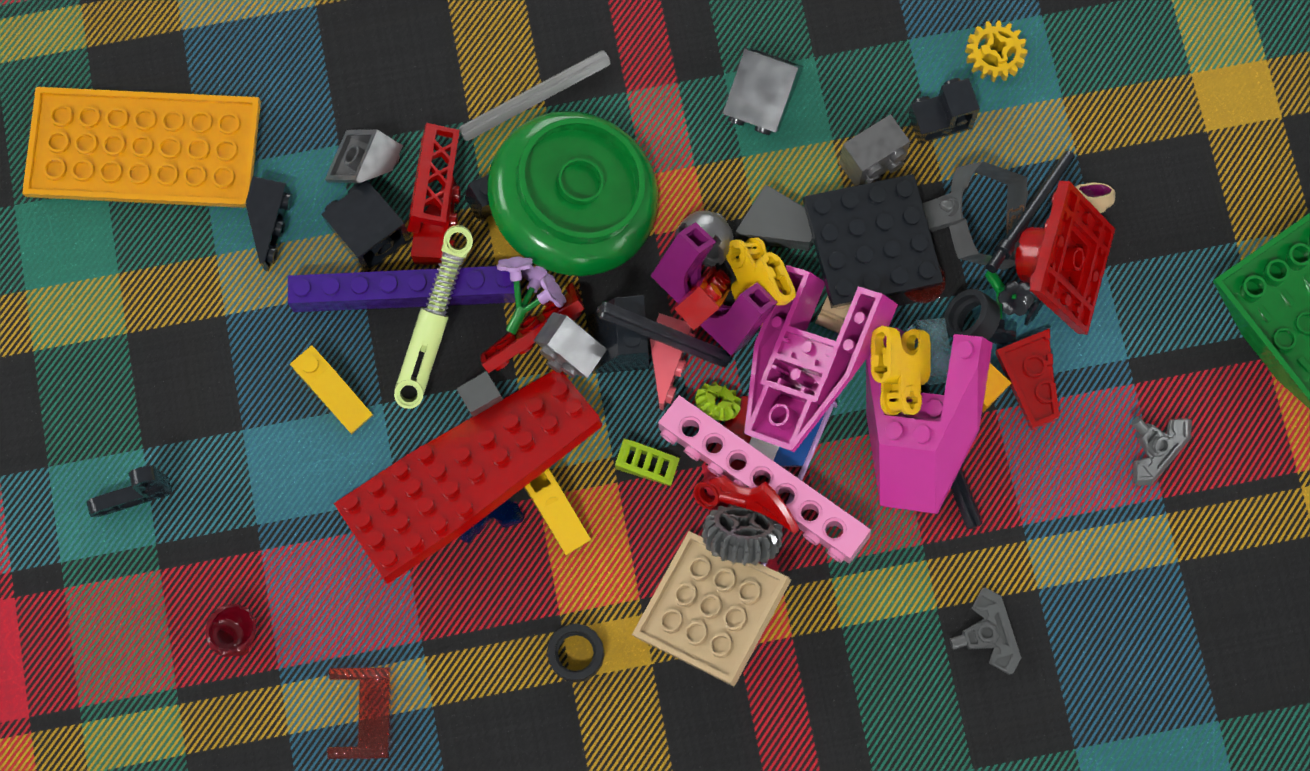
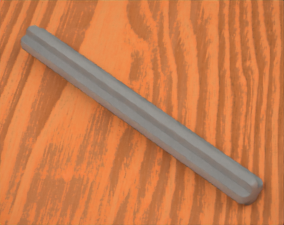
[459,51,610,141]

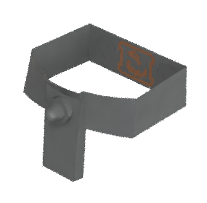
[922,161,1028,270]

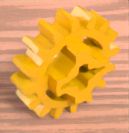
[965,20,1028,82]

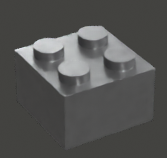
[839,114,910,186]

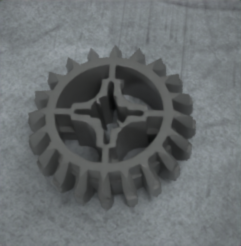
[702,504,783,566]

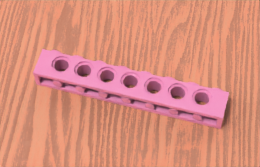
[658,395,871,564]

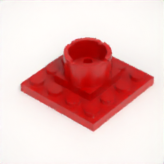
[1015,181,1115,335]

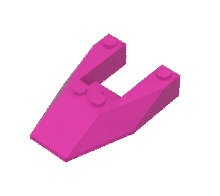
[744,265,898,452]
[866,328,993,514]

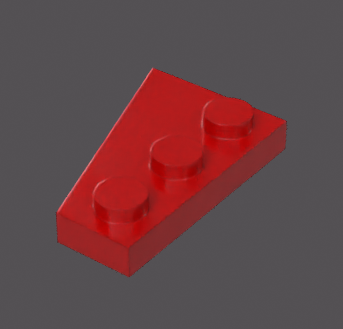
[995,329,1060,431]

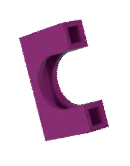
[651,222,778,356]

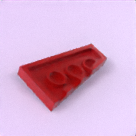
[480,282,584,374]

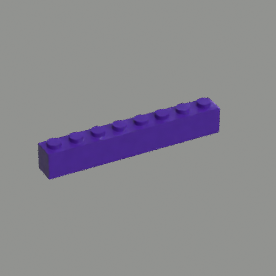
[288,266,522,312]

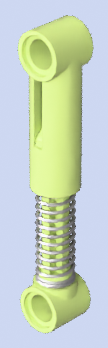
[394,225,473,409]

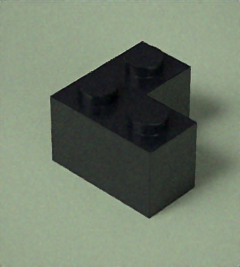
[908,78,980,144]

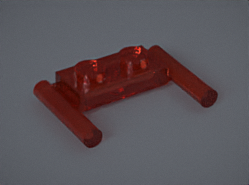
[327,667,391,759]

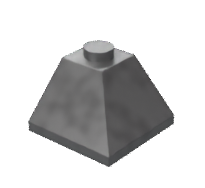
[325,129,403,183]

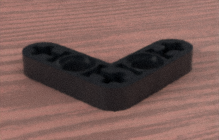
[86,466,172,517]

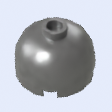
[674,211,733,267]

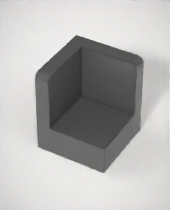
[457,371,503,417]

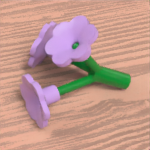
[497,256,566,335]

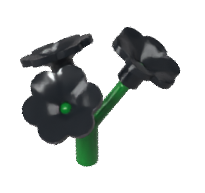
[985,271,1044,344]

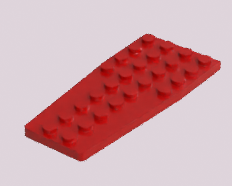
[333,370,602,585]

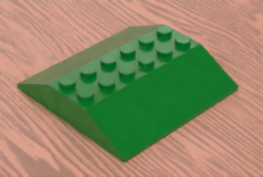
[1213,213,1310,409]

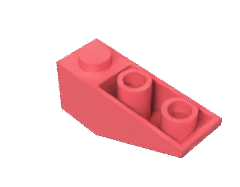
[650,313,696,411]

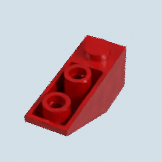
[411,176,461,266]
[674,266,731,330]

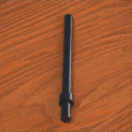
[986,151,1075,273]

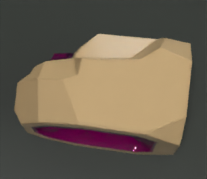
[1075,182,1115,213]

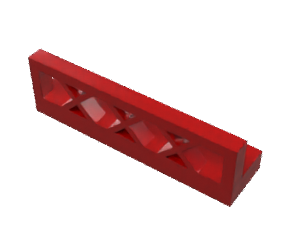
[407,123,460,233]

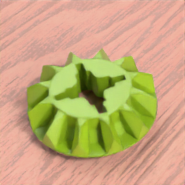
[695,381,741,421]

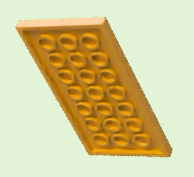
[22,87,261,208]

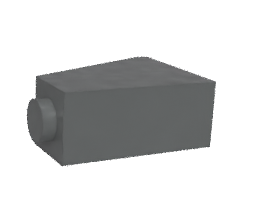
[735,185,814,251]

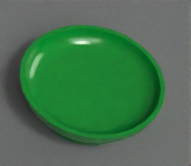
[488,111,658,276]

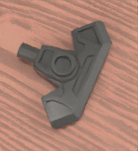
[1131,416,1192,486]
[950,587,1021,675]

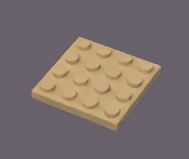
[632,531,791,686]

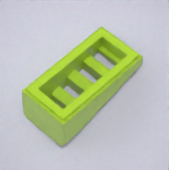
[615,438,680,486]

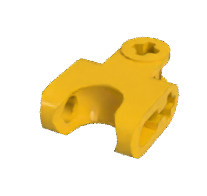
[726,237,796,327]
[871,326,931,416]

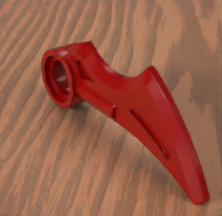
[693,475,799,533]

